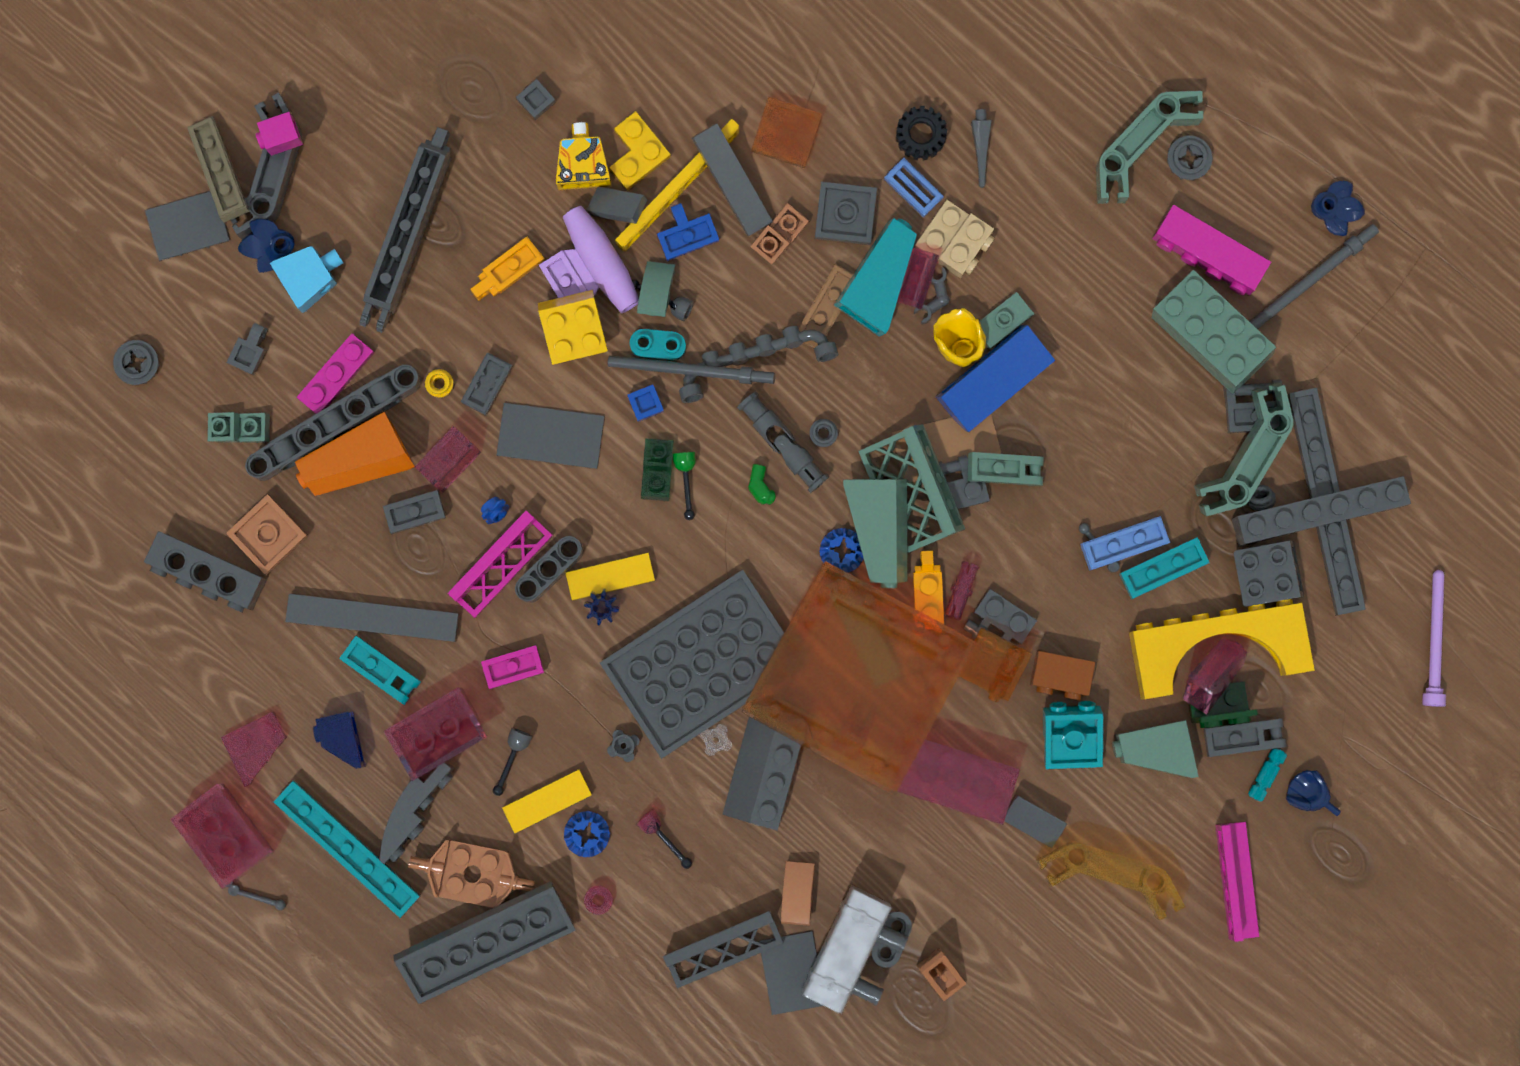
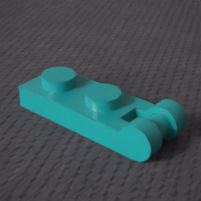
[339,636,421,705]

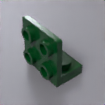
[1186,681,1258,728]

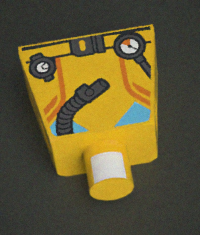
[556,122,611,190]

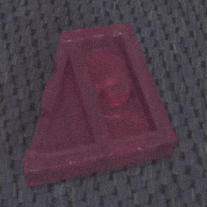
[221,712,287,787]

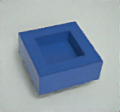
[627,384,664,422]

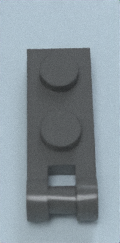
[1203,718,1287,757]

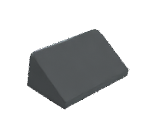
[1002,795,1067,848]

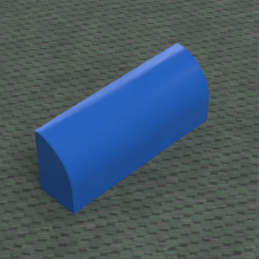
[935,325,1055,432]

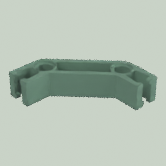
[1096,91,1204,204]
[1194,383,1293,516]

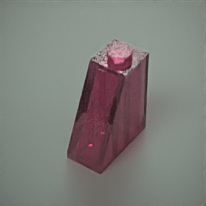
[1183,637,1248,714]

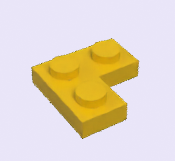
[609,111,671,191]

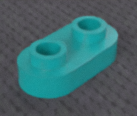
[630,329,686,361]

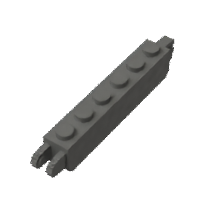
[360,127,451,333]

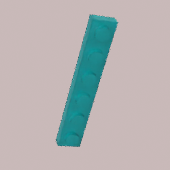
[274,781,421,918]

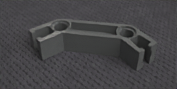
[230,93,302,240]

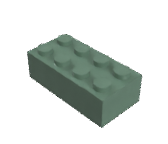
[1151,270,1276,394]

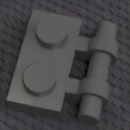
[933,455,990,514]
[963,589,1037,661]

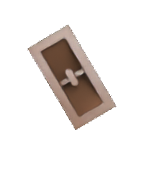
[916,948,966,1001]

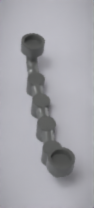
[679,326,839,403]

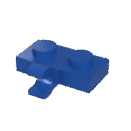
[657,203,719,261]

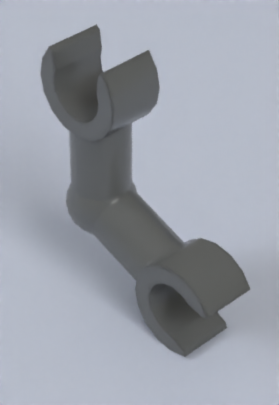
[913,267,950,324]

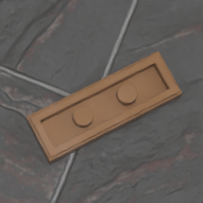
[799,264,853,349]

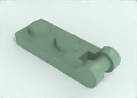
[968,452,1044,486]

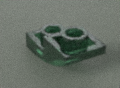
[641,438,674,501]

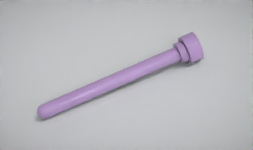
[1422,570,1446,707]

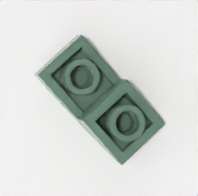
[637,261,675,317]
[208,412,270,443]

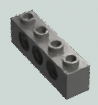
[144,531,267,613]

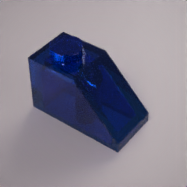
[313,711,366,769]

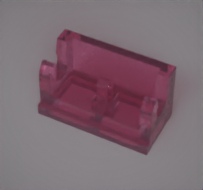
[415,426,481,493]

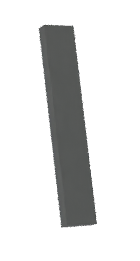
[285,594,459,642]

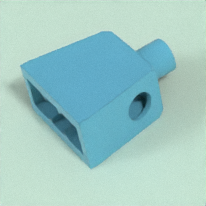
[270,246,344,313]

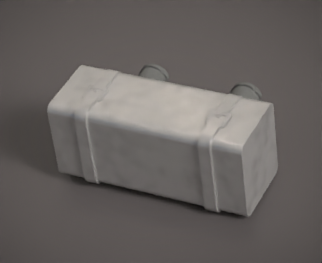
[802,885,909,1014]

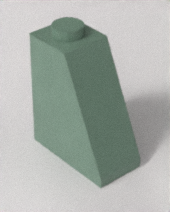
[1112,720,1199,778]

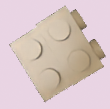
[915,200,995,279]

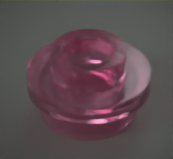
[584,886,613,915]

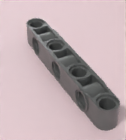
[245,365,422,481]

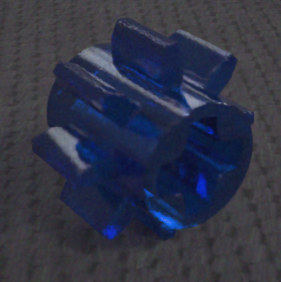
[584,588,620,625]

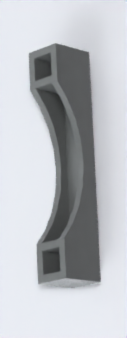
[1232,476,1411,546]

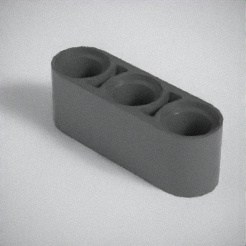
[515,536,584,603]

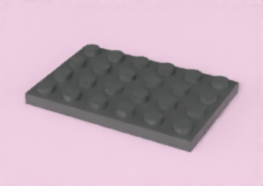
[600,570,805,759]

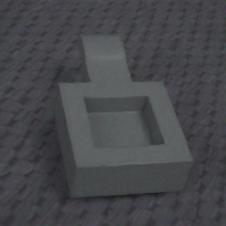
[226,323,268,375]

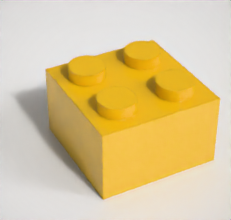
[538,290,608,365]

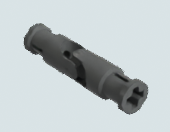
[737,391,829,493]

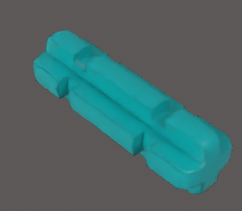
[1248,748,1287,802]

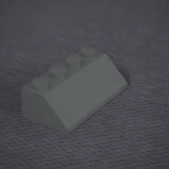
[722,704,808,831]

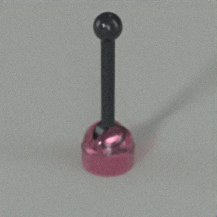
[636,809,692,869]

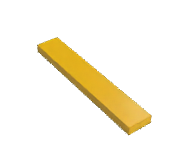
[615,119,739,252]

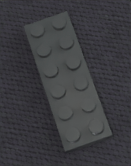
[393,881,576,1004]

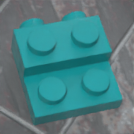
[1043,701,1103,769]

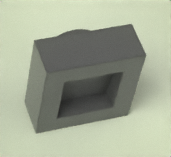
[516,79,556,120]

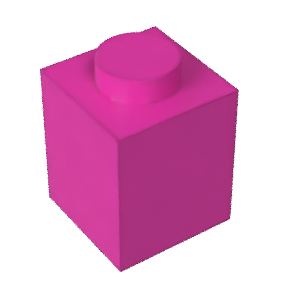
[255,112,303,156]

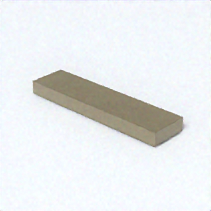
[187,116,249,223]

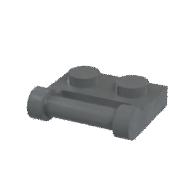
[1223,379,1283,433]

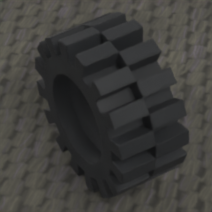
[896,106,947,160]

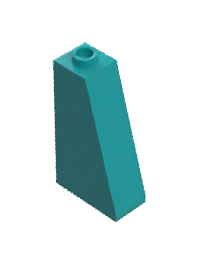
[834,218,917,337]

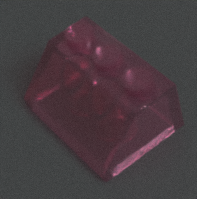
[383,687,488,781]

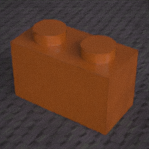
[1030,651,1095,701]

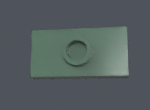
[980,292,1034,350]

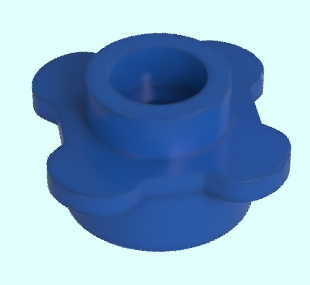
[481,497,510,524]

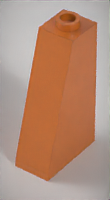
[295,412,415,496]

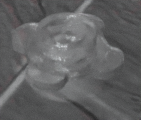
[700,724,732,756]

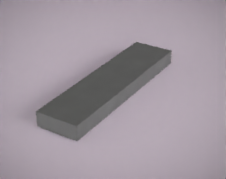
[692,123,773,236]

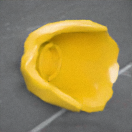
[933,308,986,367]

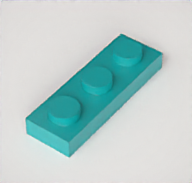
[1119,537,1210,599]

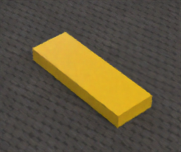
[566,553,655,601]
[502,769,592,834]

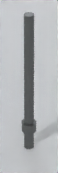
[1249,224,1379,329]
[608,355,776,384]

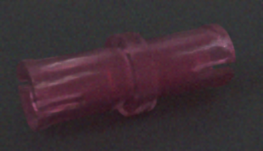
[944,561,979,621]

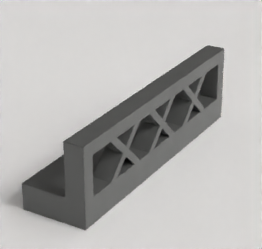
[663,911,783,988]

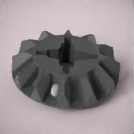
[1167,136,1212,181]
[113,340,160,386]

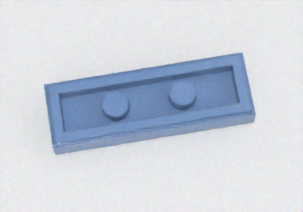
[1080,516,1170,571]

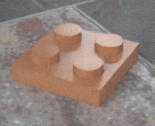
[226,494,308,575]

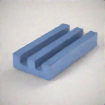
[884,158,944,218]

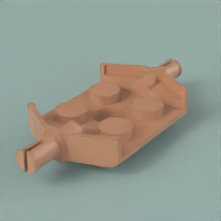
[408,840,535,908]

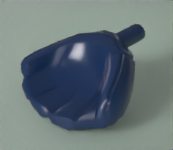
[1286,770,1341,816]

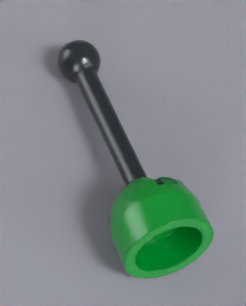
[673,452,696,520]

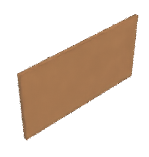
[892,414,1002,482]

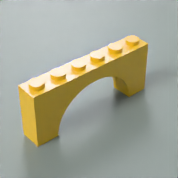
[1129,599,1315,700]

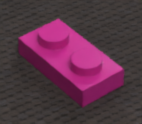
[481,645,545,689]

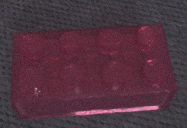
[891,735,1020,825]

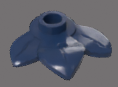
[1311,181,1365,236]
[238,218,295,272]

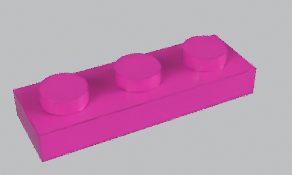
[296,333,374,414]

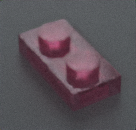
[897,247,939,310]

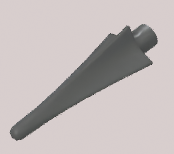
[971,109,992,188]

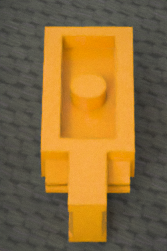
[470,237,545,301]
[913,551,944,630]

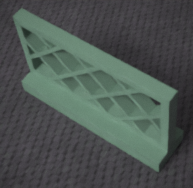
[859,424,965,554]

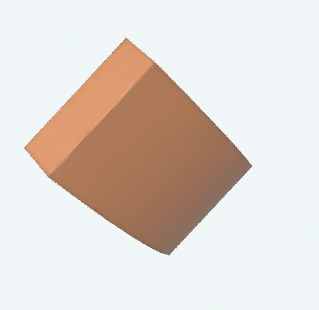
[751,203,810,265]
[781,861,816,926]

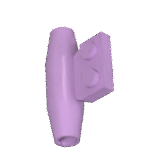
[539,206,639,313]

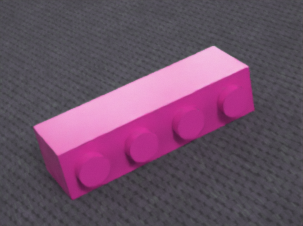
[1152,205,1271,295]

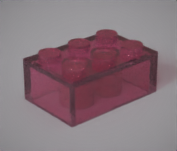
[170,784,275,889]

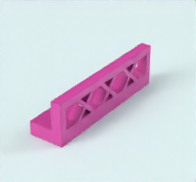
[447,511,553,618]
[1215,822,1259,942]

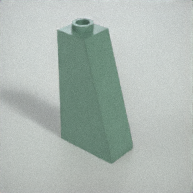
[843,479,908,588]

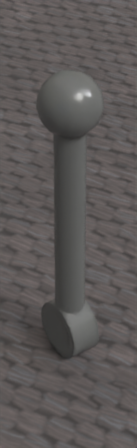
[1079,523,1119,573]
[228,884,286,911]

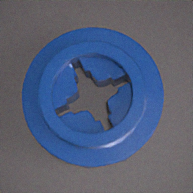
[820,528,864,573]
[564,811,610,857]

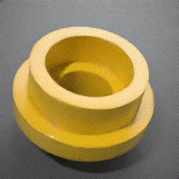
[425,369,454,398]

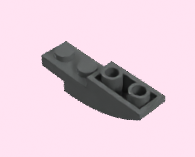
[380,761,455,864]

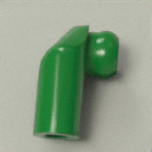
[748,464,776,505]

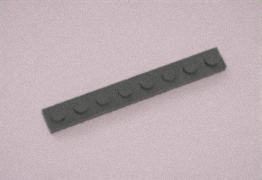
[1287,388,1366,616]

